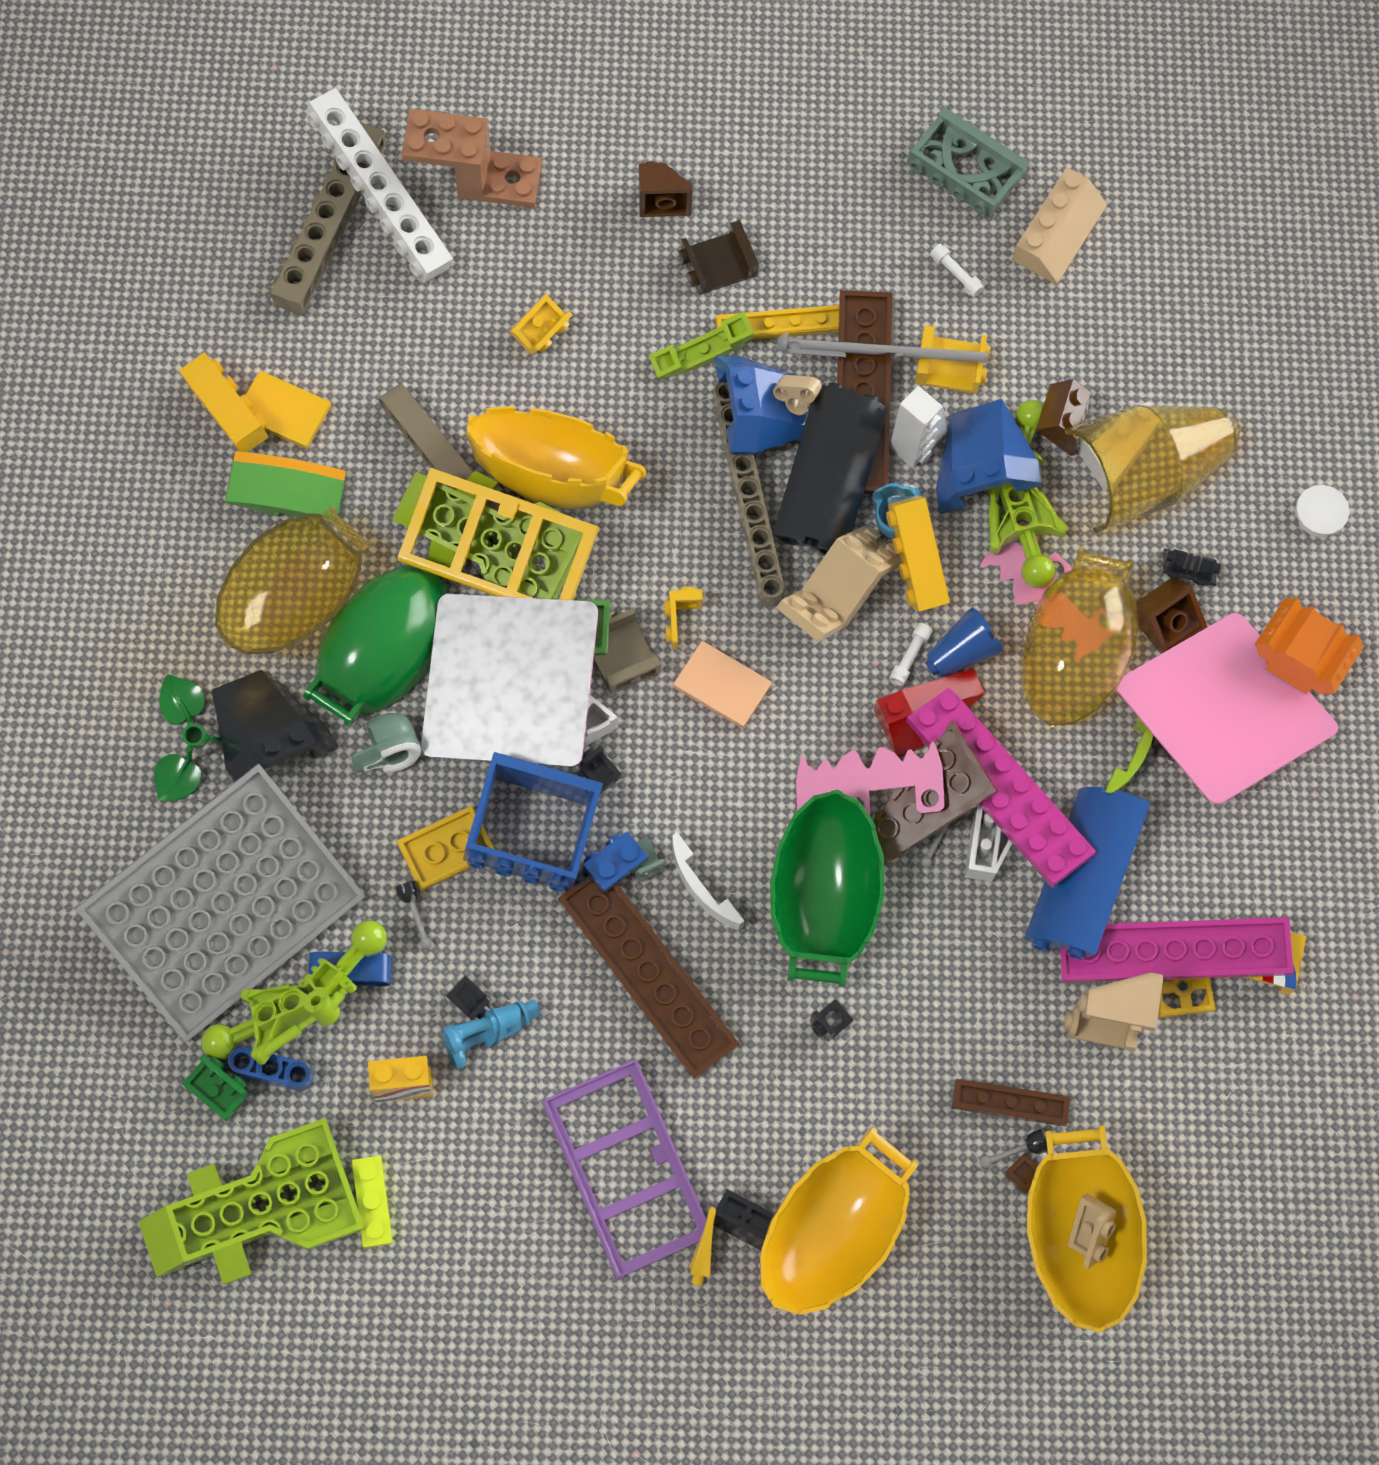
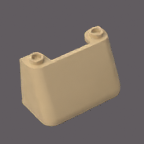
[1064,972,1163,1051]

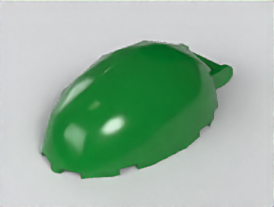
[303,565,449,727]
[770,790,884,987]

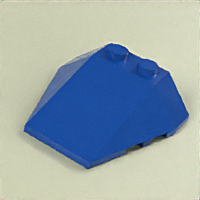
[715,356,810,455]
[936,399,1043,514]

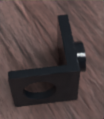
[810,999,853,1042]

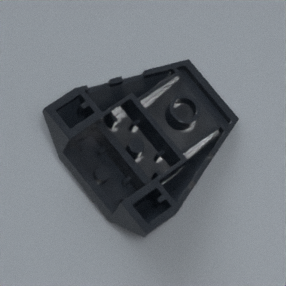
[212,669,338,782]

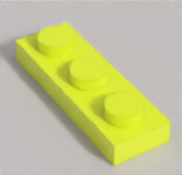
[352,1155,393,1249]

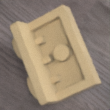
[1067,1193,1117,1269]

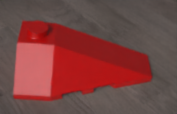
[874,669,985,757]

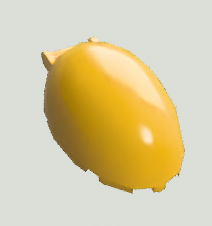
[466,406,646,510]
[1027,1125,1147,1333]
[760,1126,918,1315]

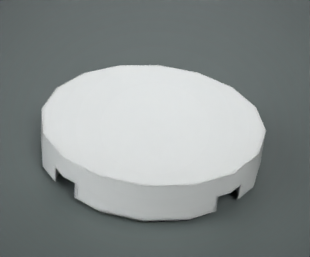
[1294,485,1350,538]

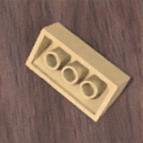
[1012,167,1107,285]

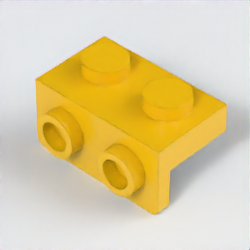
[509,294,572,355]

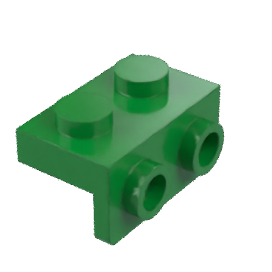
[182,1055,250,1122]

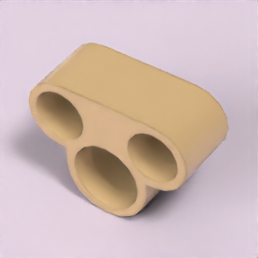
[773,375,822,415]

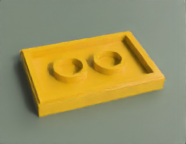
[245,370,332,450]
[396,805,494,892]

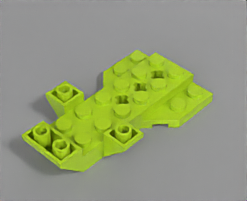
[392,471,583,600]
[138,1118,364,1285]

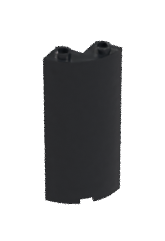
[772,383,888,556]

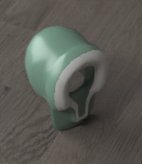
[352,713,421,773]

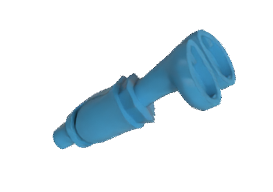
[441,999,540,1070]

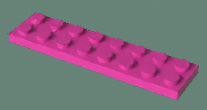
[906,687,1096,887]
[1060,917,1294,983]

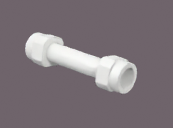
[930,244,984,298]
[889,623,933,686]

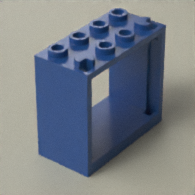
[463,752,603,892]

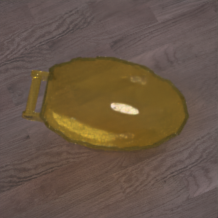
[215,506,373,656]
[1021,548,1139,728]

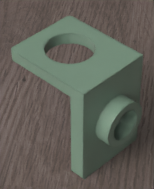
[633,837,664,882]

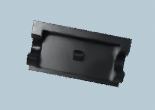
[713,1189,774,1250]

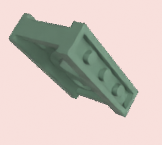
[907,107,1029,218]

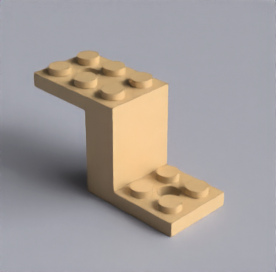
[776,526,902,642]

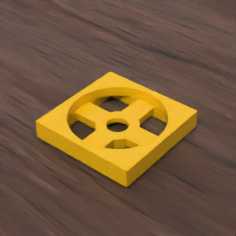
[1158,978,1216,1018]

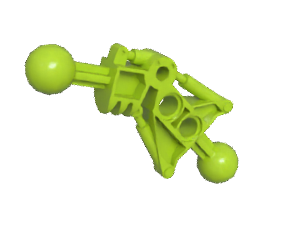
[986,400,1067,588]
[201,920,387,1065]

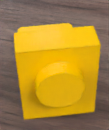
[664,587,703,650]

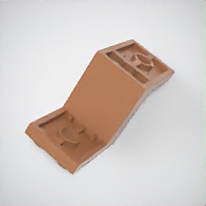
[401,109,542,208]

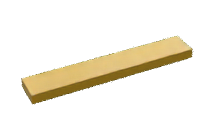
[715,305,839,340]

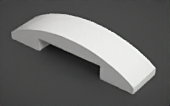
[672,832,744,931]

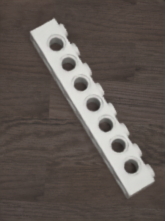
[307,88,453,283]

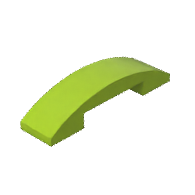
[649,311,755,380]
[1105,717,1154,793]

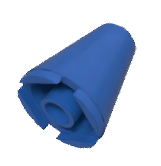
[925,607,1004,677]

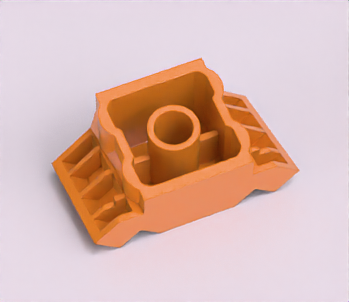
[1255,597,1364,694]

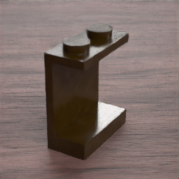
[678,220,759,295]

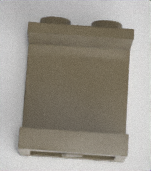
[593,608,661,695]

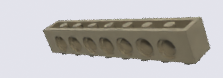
[270,122,386,316]

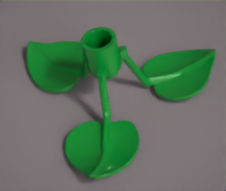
[154,674,221,802]

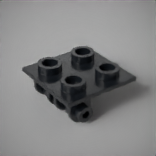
[1163,548,1221,587]

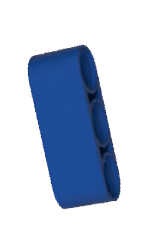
[308,951,392,987]
[228,1047,313,1091]

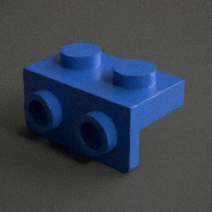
[582,831,648,893]

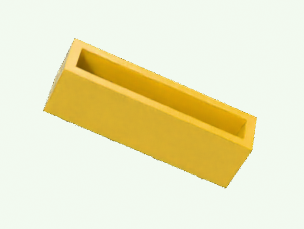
[178,352,269,453]
[886,495,950,612]

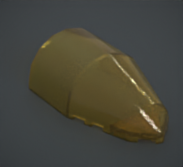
[1064,405,1241,533]

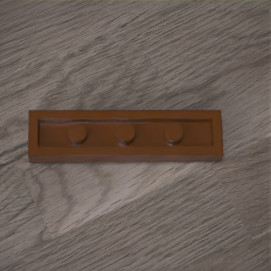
[951,1079,1070,1127]

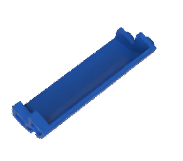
[1024,787,1151,960]

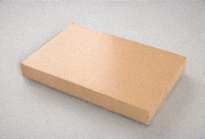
[673,641,772,729]

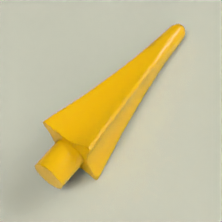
[689,1207,716,1286]

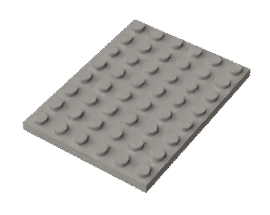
[75,764,365,1043]

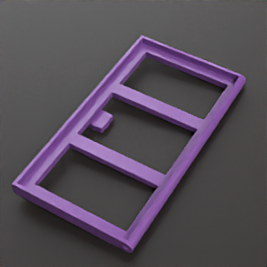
[542,1059,713,1279]

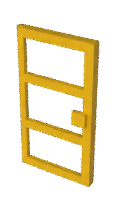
[397,468,599,600]

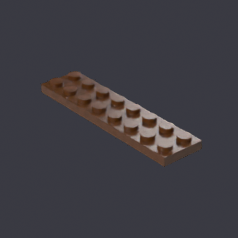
[837,290,893,494]
[558,876,740,1080]

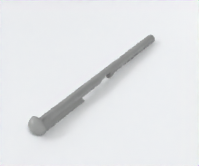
[777,333,988,363]

